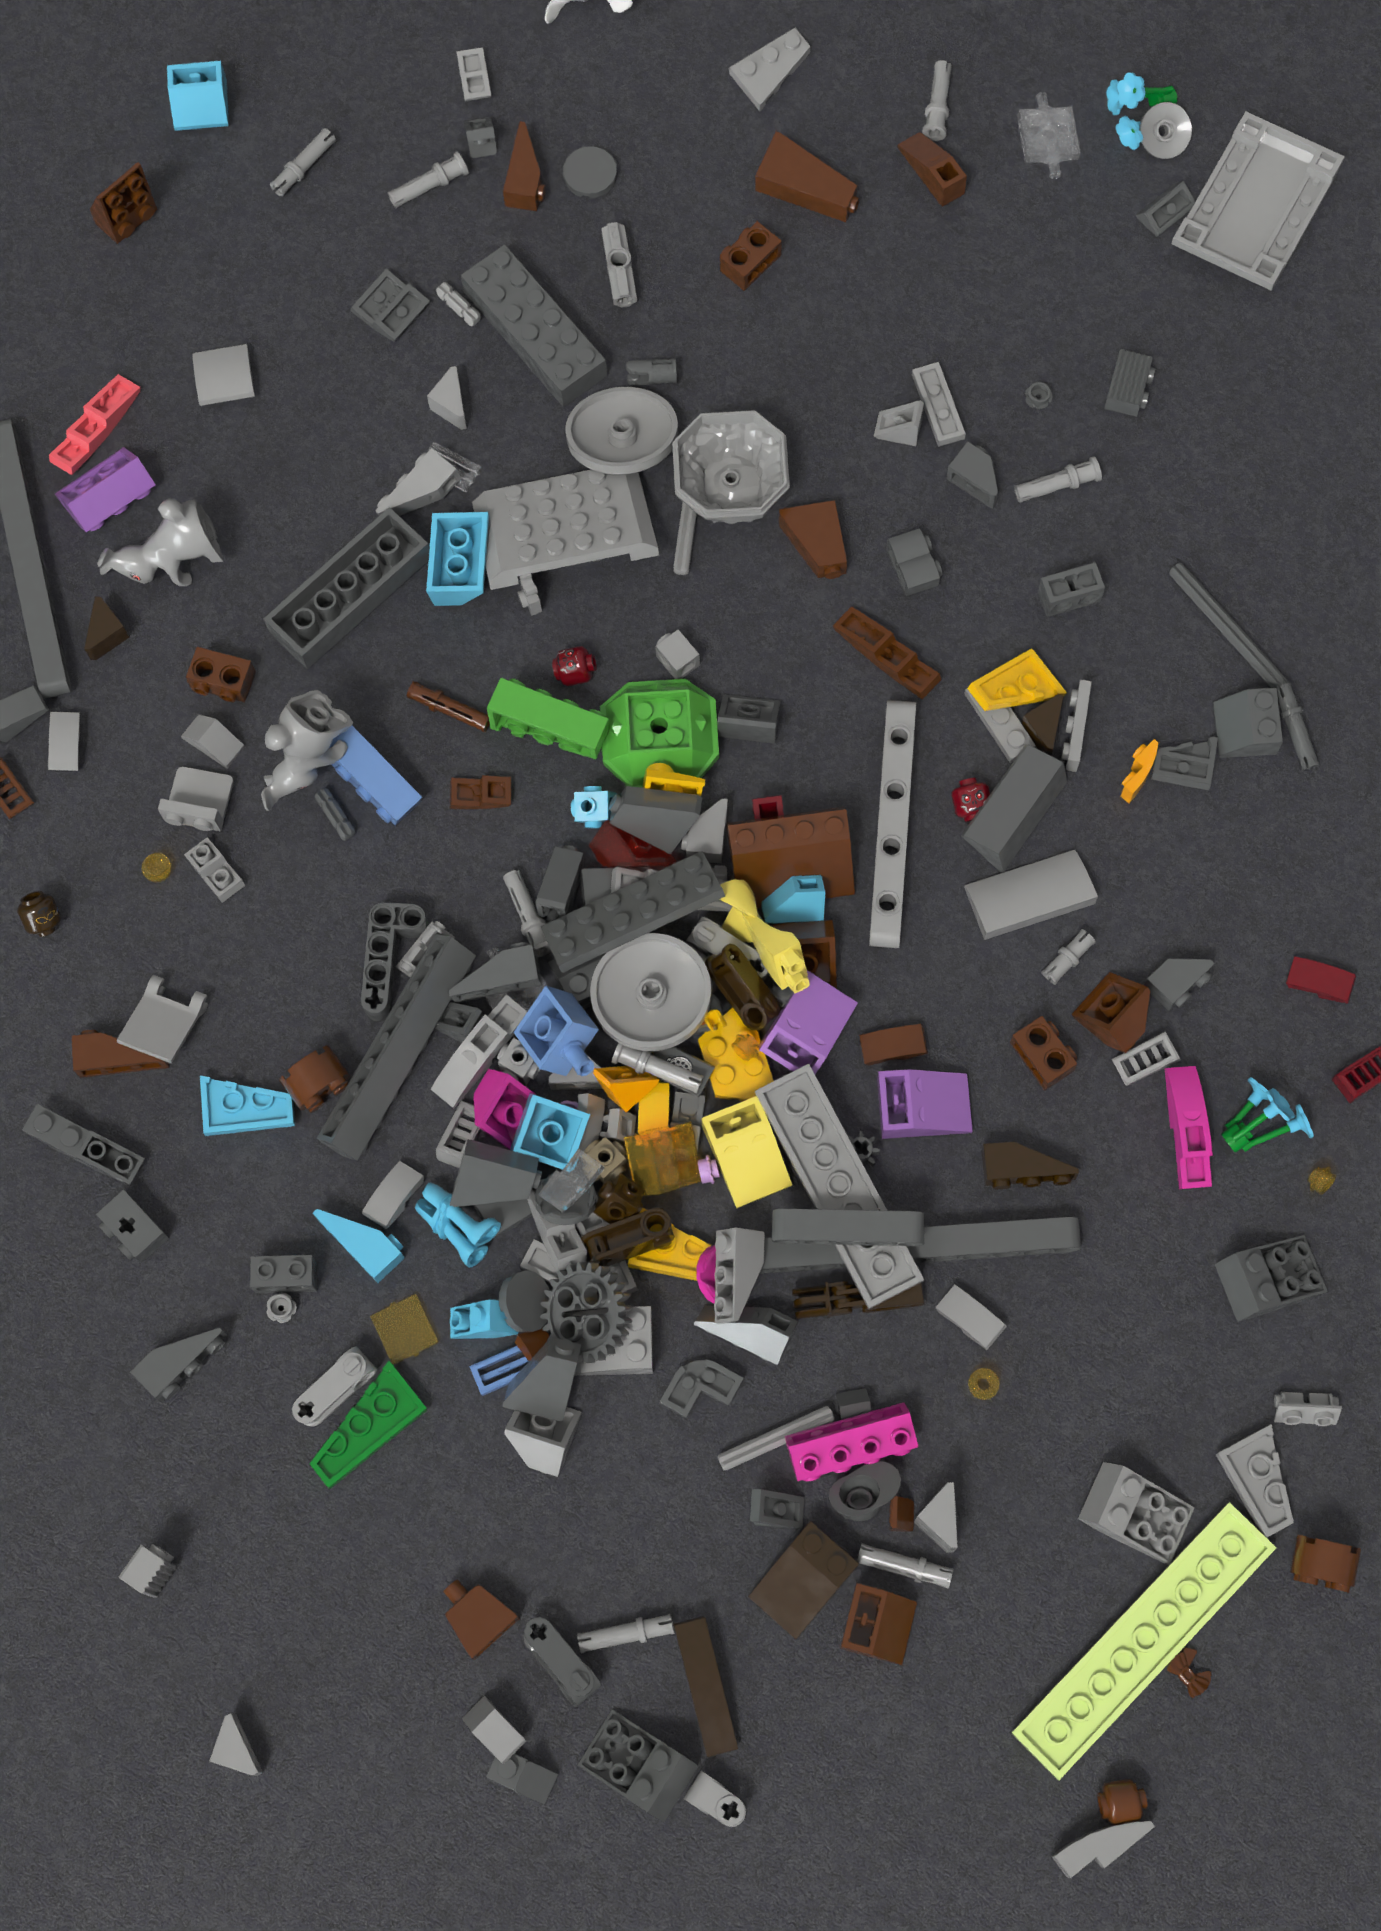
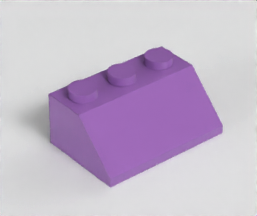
[55,447,156,532]

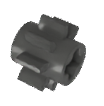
[848,1131,880,1167]

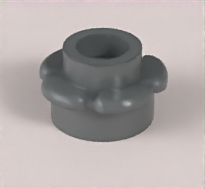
[1025,382,1053,409]

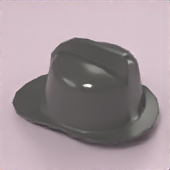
[829,1461,901,1522]

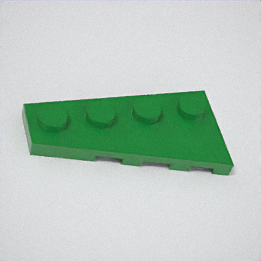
[309,1361,428,1489]

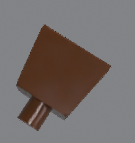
[443,1579,520,1660]

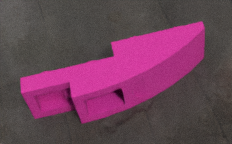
[1165,1066,1213,1189]

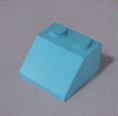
[510,1093,590,1172]

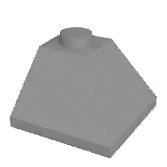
[504,1407,582,1477]

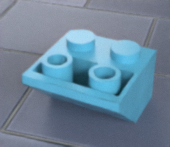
[167,61,229,131]

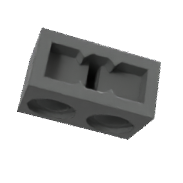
[1038,562,1105,617]
[250,1255,317,1294]

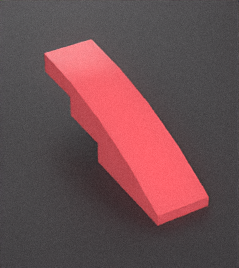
[49,374,141,475]

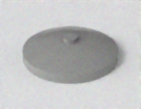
[565,387,678,475]
[590,933,712,1051]

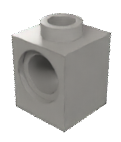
[655,630,700,679]

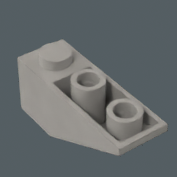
[375,448,461,516]
[714,1228,764,1324]

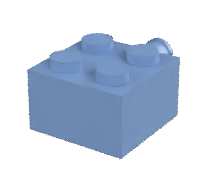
[513,986,599,1076]

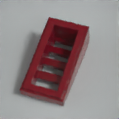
[1332,1046,1381,1104]

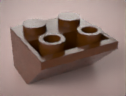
[840,1583,917,1665]

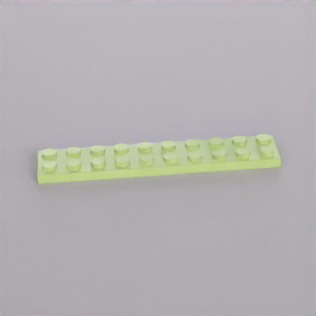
[1011,1502,1276,1780]

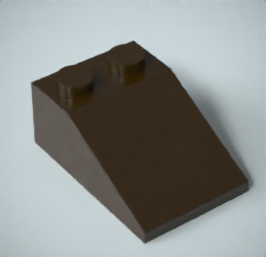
[748,1521,859,1639]

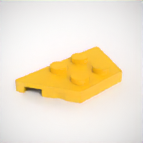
[698,1007,774,1102]

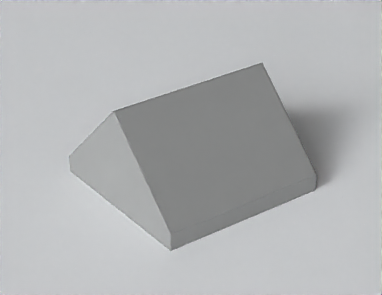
[914,1483,957,1553]

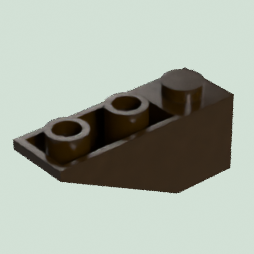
[981,1142,1079,1190]

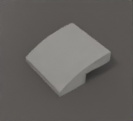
[192,344,255,406]

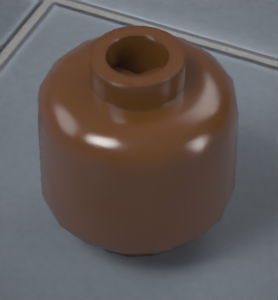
[1097,1779,1147,1825]

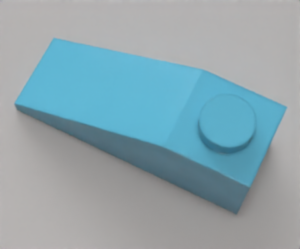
[313,1209,404,1283]

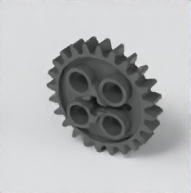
[540,1262,633,1363]

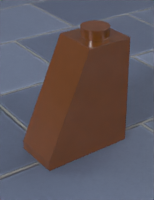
[779,500,847,579]

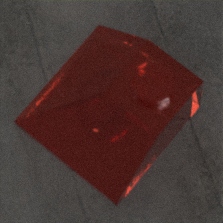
[589,820,677,867]

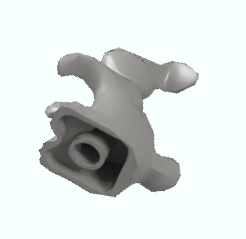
[97,498,224,586]
[261,690,353,811]

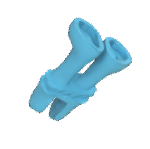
[415,1183,501,1268]

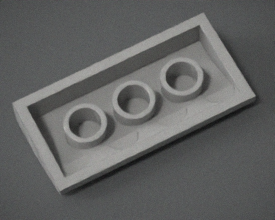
[964,850,1098,940]

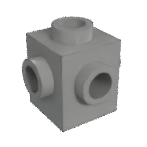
[497,1038,541,1086]

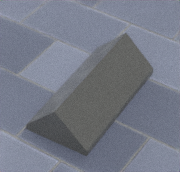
[961,745,1067,873]

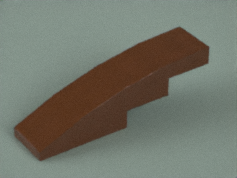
[833,606,941,700]

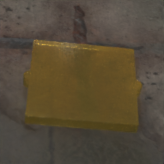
[370,1294,439,1365]

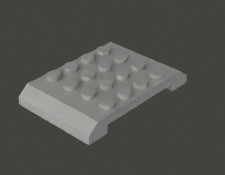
[1172,111,1345,290]
[472,469,659,590]

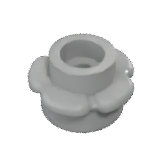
[267,1293,297,1323]

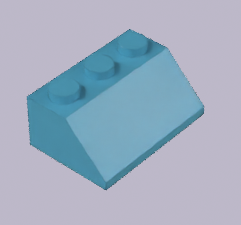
[426,512,489,606]

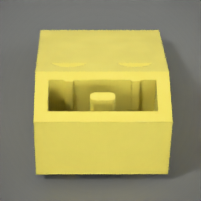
[701,1096,792,1209]

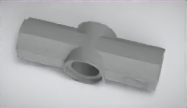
[601,222,637,308]

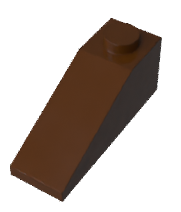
[503,121,546,211]
[72,1030,169,1078]

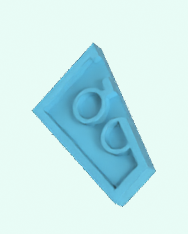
[200,1075,295,1136]

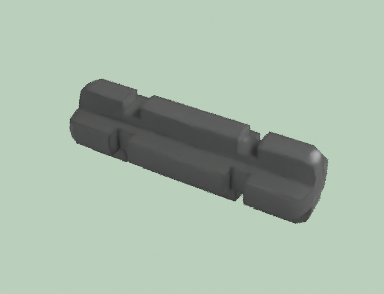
[315,788,356,841]

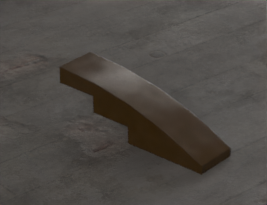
[674,1616,738,1757]

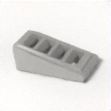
[1112,1032,1181,1086]
[436,1100,481,1168]

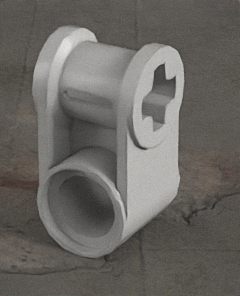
[683,1771,746,1827]

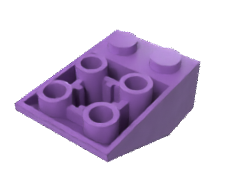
[759,970,858,1074]
[877,1069,972,1139]

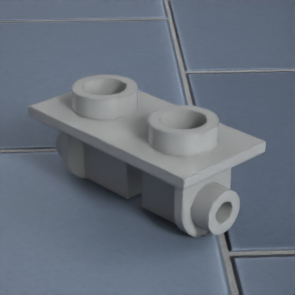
[396,921,455,977]
[1274,1392,1342,1426]

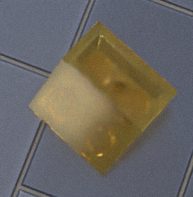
[624,1122,701,1196]

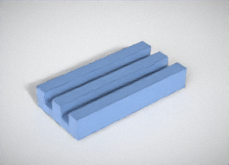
[469,1346,529,1396]

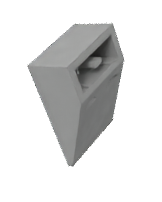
[1078,1462,1194,1565]

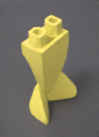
[719,879,810,994]

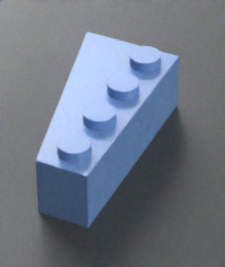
[329,725,422,826]

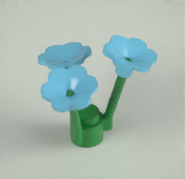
[1107,73,1177,150]
[1221,1077,1314,1153]

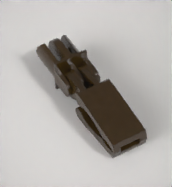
[792,1282,925,1319]

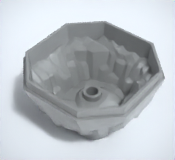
[672,411,790,524]

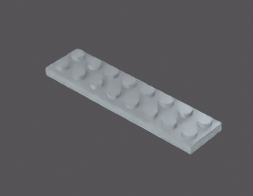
[755,1064,924,1309]

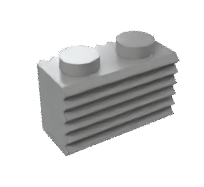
[119,1544,177,1598]

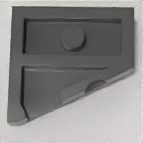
[1151,737,1218,791]

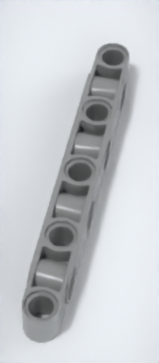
[869,700,916,949]

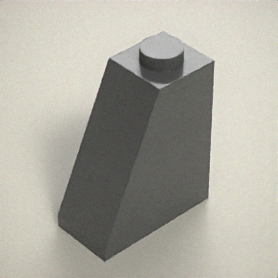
[608,786,702,854]
[536,846,585,923]
[450,1139,542,1207]
[502,1337,582,1422]

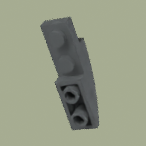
[22,1104,145,1185]

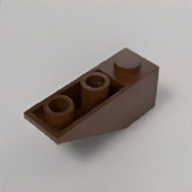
[897,132,967,207]

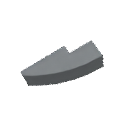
[527,1178,587,1272]
[1051,1821,1155,1878]

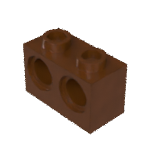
[720,221,782,291]
[186,647,256,703]
[1010,1016,1077,1090]

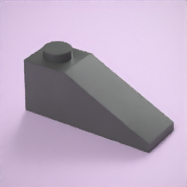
[449,942,543,1003]

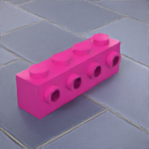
[784,1402,918,1482]

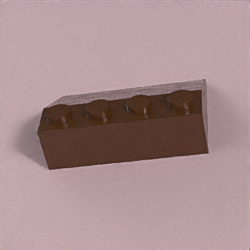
[726,807,855,908]

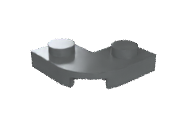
[659,1359,744,1419]

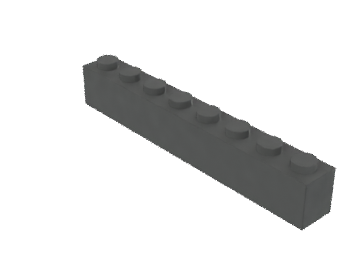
[316,934,476,1161]

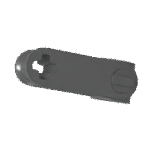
[523,1617,601,1707]

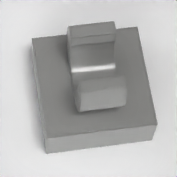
[600,1108,636,1146]

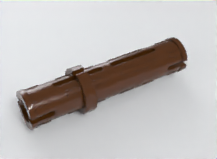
[407,681,490,732]

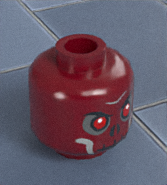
[552,646,597,686]
[951,777,990,822]

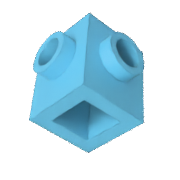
[571,786,617,828]

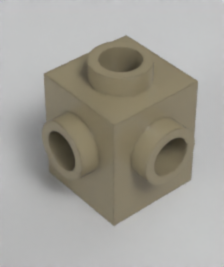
[583,1137,627,1184]

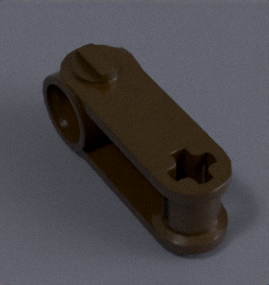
[705,944,780,1031]
[581,1206,675,1266]

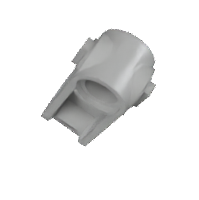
[685,917,768,981]
[292,1346,377,1427]

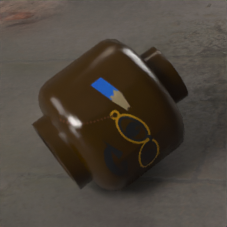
[17,891,61,937]

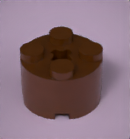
[279,1045,350,1113]
[1290,1535,1361,1592]

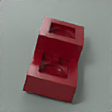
[1286,956,1356,1004]

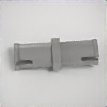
[1041,929,1096,985]

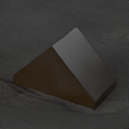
[84,596,129,660]
[1022,695,1064,756]

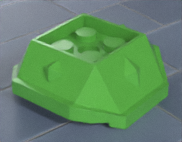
[600,679,719,788]

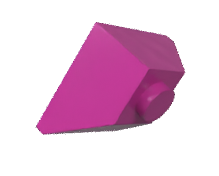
[474,1069,536,1150]

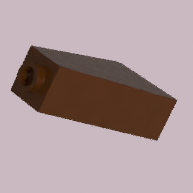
[755,132,860,222]

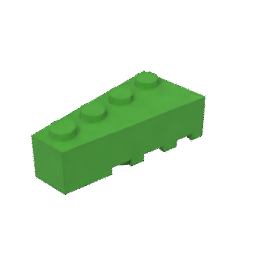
[487,678,609,759]

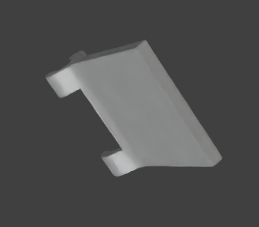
[117,975,208,1064]

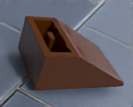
[90,162,157,244]

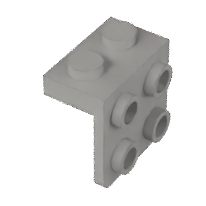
[158,767,234,832]

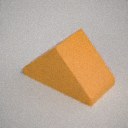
[593,1066,659,1112]

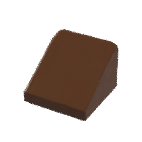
[889,1496,914,1532]

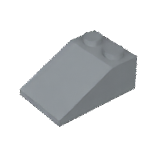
[564,1306,653,1376]

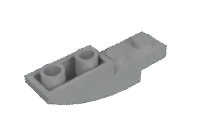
[431,994,527,1109]

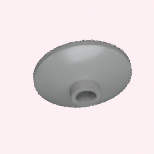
[1140,102,1192,159]

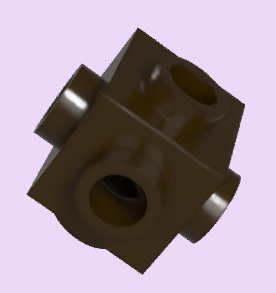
[593,1173,645,1224]

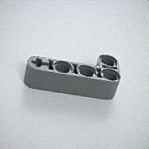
[361,903,428,1021]

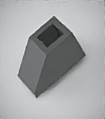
[1144,959,1215,1011]

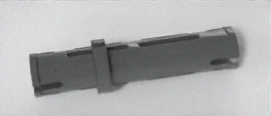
[1275,682,1320,771]

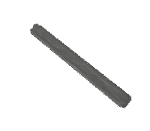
[1169,562,1289,688]

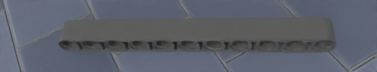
[0,418,72,699]
[759,1217,1082,1274]

